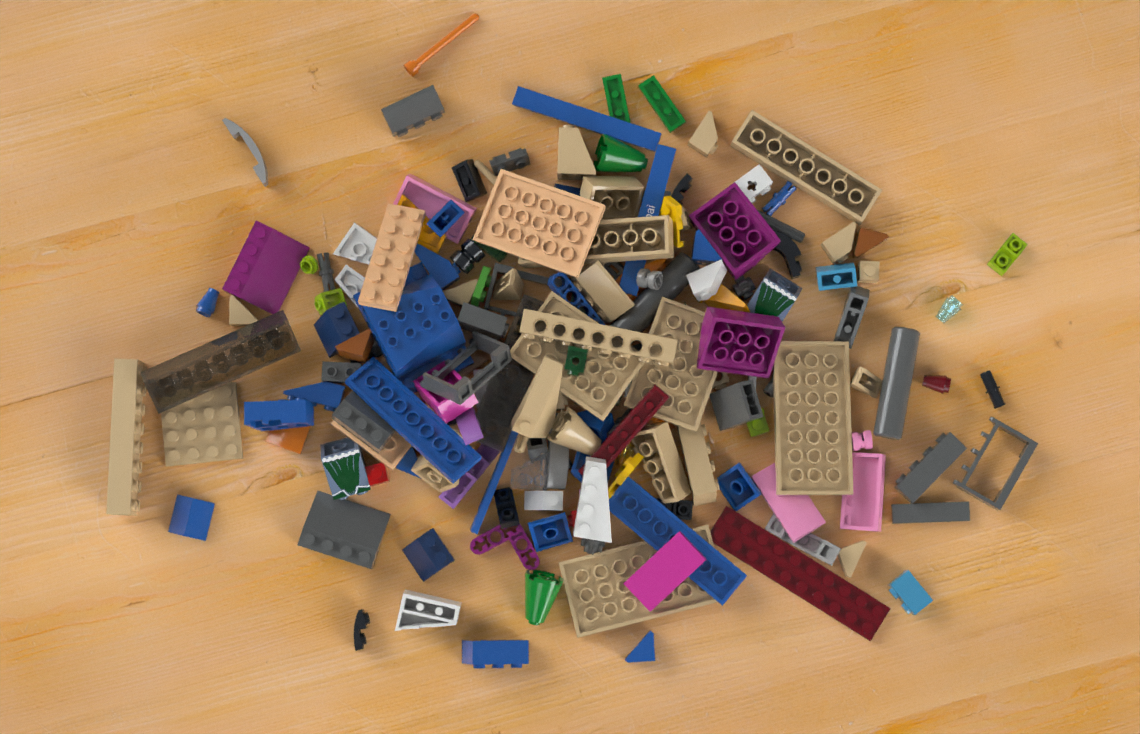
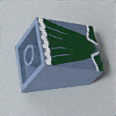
[747,268,802,322]
[320,437,371,500]

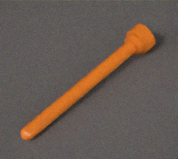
[403,13,479,77]

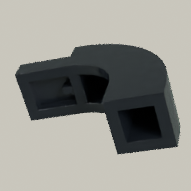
[772,229,802,280]

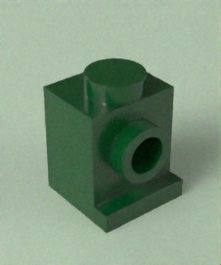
[564,346,588,377]

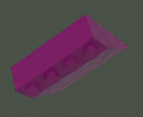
[689,182,781,281]
[222,221,310,316]
[697,307,786,378]

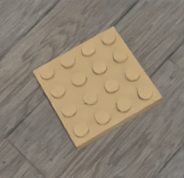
[159,382,243,467]

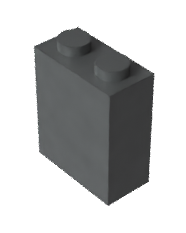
[457,302,509,341]
[709,380,764,431]

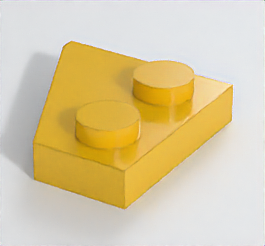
[659,196,684,248]
[608,453,644,498]

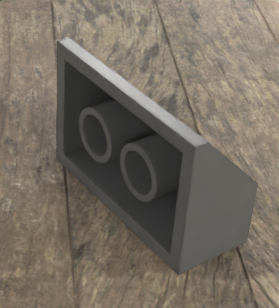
[381,85,445,137]
[332,391,396,453]

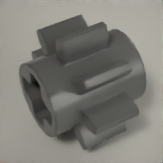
[732,275,756,300]
[581,538,605,555]

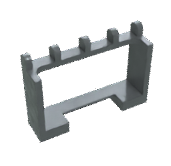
[484,263,567,325]
[420,331,512,405]
[953,417,1038,511]

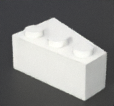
[395,589,462,631]

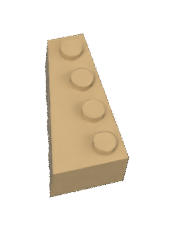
[632,421,691,503]

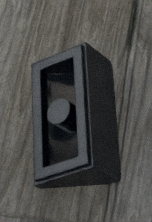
[452,159,487,202]

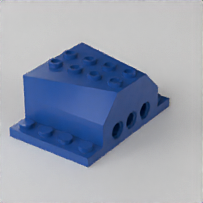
[353,262,474,393]

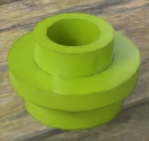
[300,255,318,274]

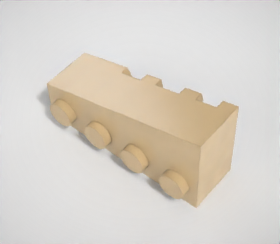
[677,421,720,506]

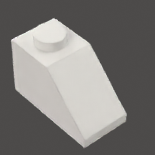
[686,260,727,302]
[524,491,563,511]

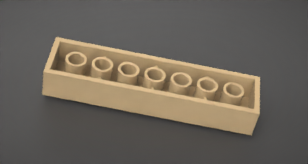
[730,110,882,226]
[518,215,674,268]
[106,359,147,516]

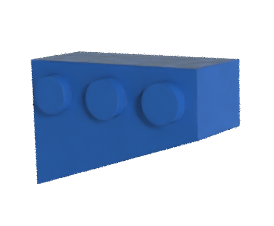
[244,397,314,432]
[462,640,529,668]

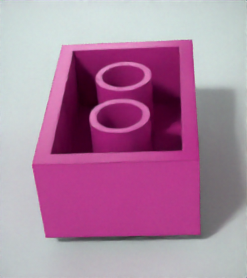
[413,361,478,424]

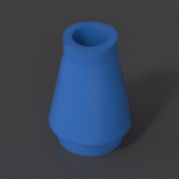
[196,288,220,318]

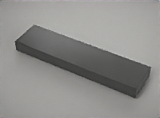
[891,502,970,524]

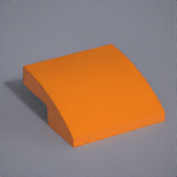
[265,426,311,454]

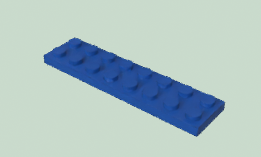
[345,357,481,484]
[609,476,747,606]

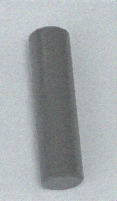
[610,252,700,344]
[873,327,920,440]

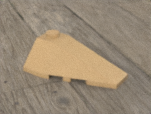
[511,356,563,438]

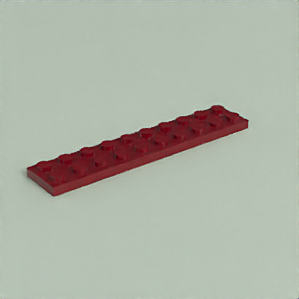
[706,506,891,641]

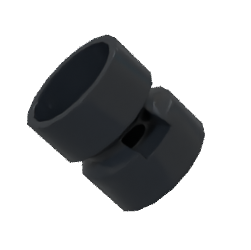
[450,238,486,274]

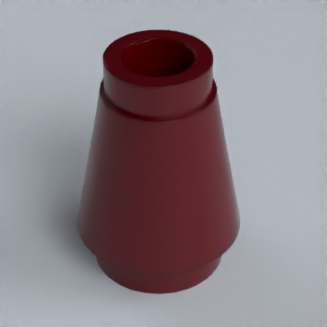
[922,375,951,394]

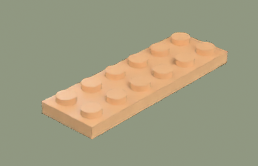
[358,203,426,312]

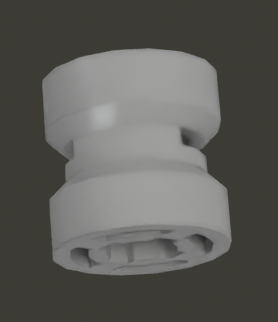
[636,268,663,290]

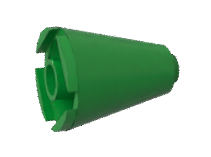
[593,134,648,172]
[525,570,564,625]

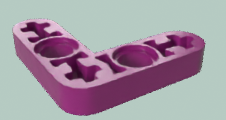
[470,524,540,570]

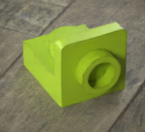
[314,288,347,315]
[746,408,769,437]

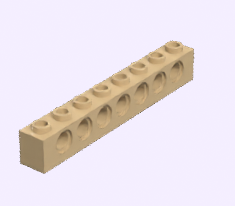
[519,309,678,366]

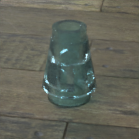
[935,295,963,323]

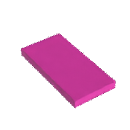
[623,531,706,612]

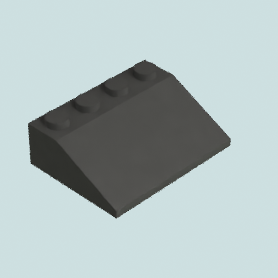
[297,491,391,569]

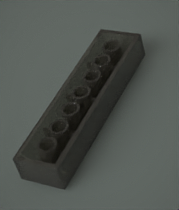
[475,294,544,453]
[140,310,301,414]

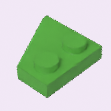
[471,266,492,307]

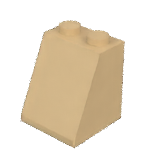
[557,125,596,180]
[411,427,462,493]

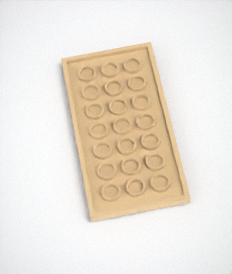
[773,341,854,495]
[559,525,717,638]

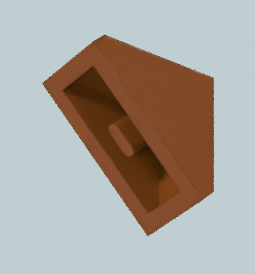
[852,228,889,259]
[335,328,375,363]

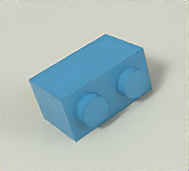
[816,262,857,291]
[888,570,933,615]

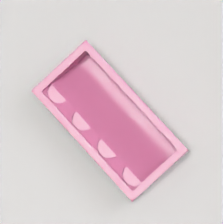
[393,174,477,244]
[840,452,886,532]
[751,463,826,543]

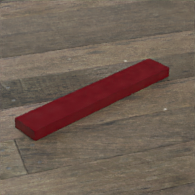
[578,384,670,475]

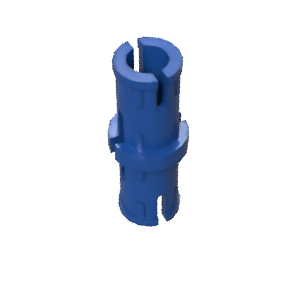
[762,181,797,216]

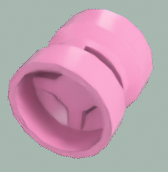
[852,430,873,451]

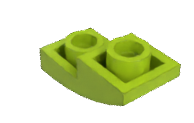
[987,233,1028,276]

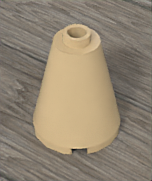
[547,407,601,456]

